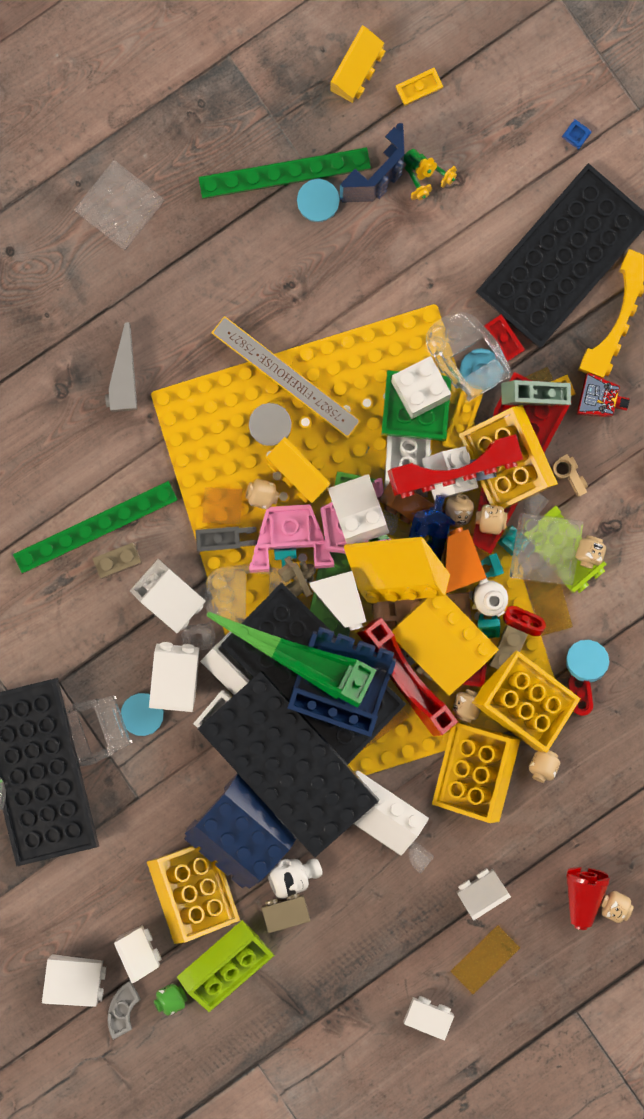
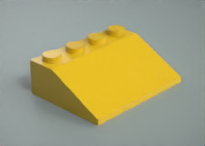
[459,405,558,509]
[344,537,450,603]
[391,594,499,696]
[472,651,581,753]
[432,722,521,823]
[147,846,240,944]

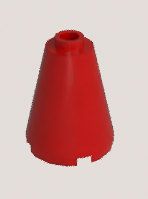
[566,867,610,930]

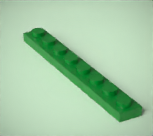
[199,147,371,199]
[13,481,178,574]

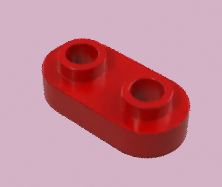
[503,606,546,636]
[568,675,593,716]

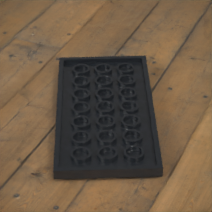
[475,163,644,349]
[221,582,406,764]
[198,670,380,858]
[0,678,99,867]

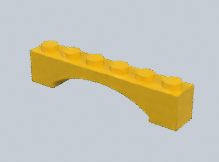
[578,249,644,379]

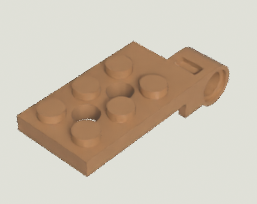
[372,592,472,625]

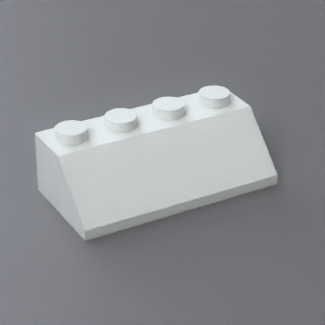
[200,631,254,695]
[354,770,429,855]

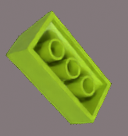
[177,920,275,1012]

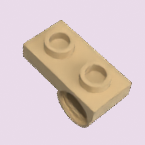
[551,454,588,497]

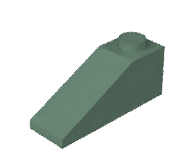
[501,380,571,406]

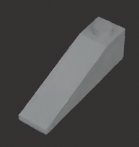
[105,322,138,412]

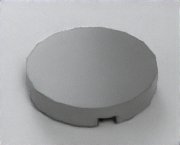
[249,403,292,446]

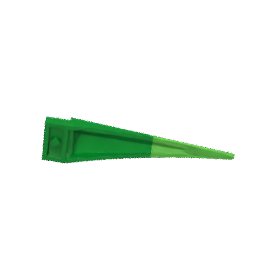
[207,612,376,708]

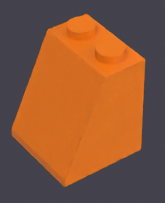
[444,527,487,593]

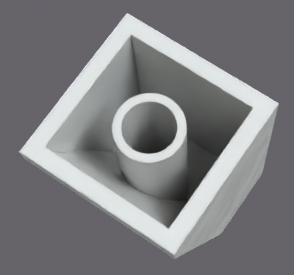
[130,559,205,633]
[309,571,366,631]
[149,642,200,712]
[42,954,106,1007]

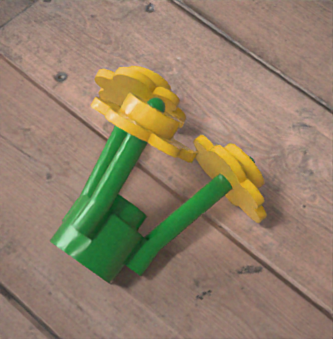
[404,149,457,200]

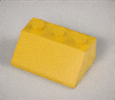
[331,25,386,103]
[267,437,331,504]

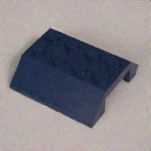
[340,123,405,203]
[287,627,396,737]
[184,773,297,889]

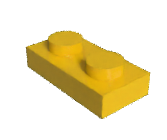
[395,68,443,107]

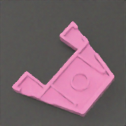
[320,478,391,554]
[249,504,334,573]

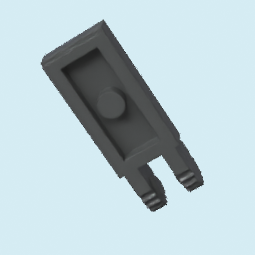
[195,527,257,552]

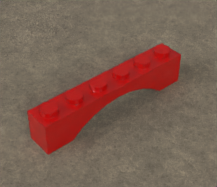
[387,434,523,499]
[357,618,458,736]

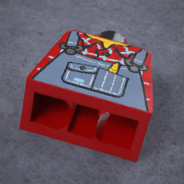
[576,373,630,417]

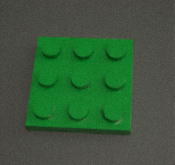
[381,370,452,441]

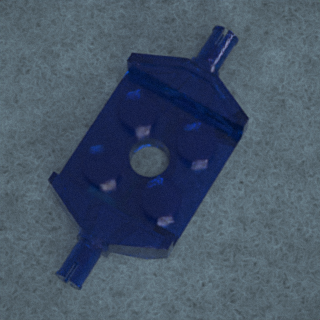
[409,495,456,567]

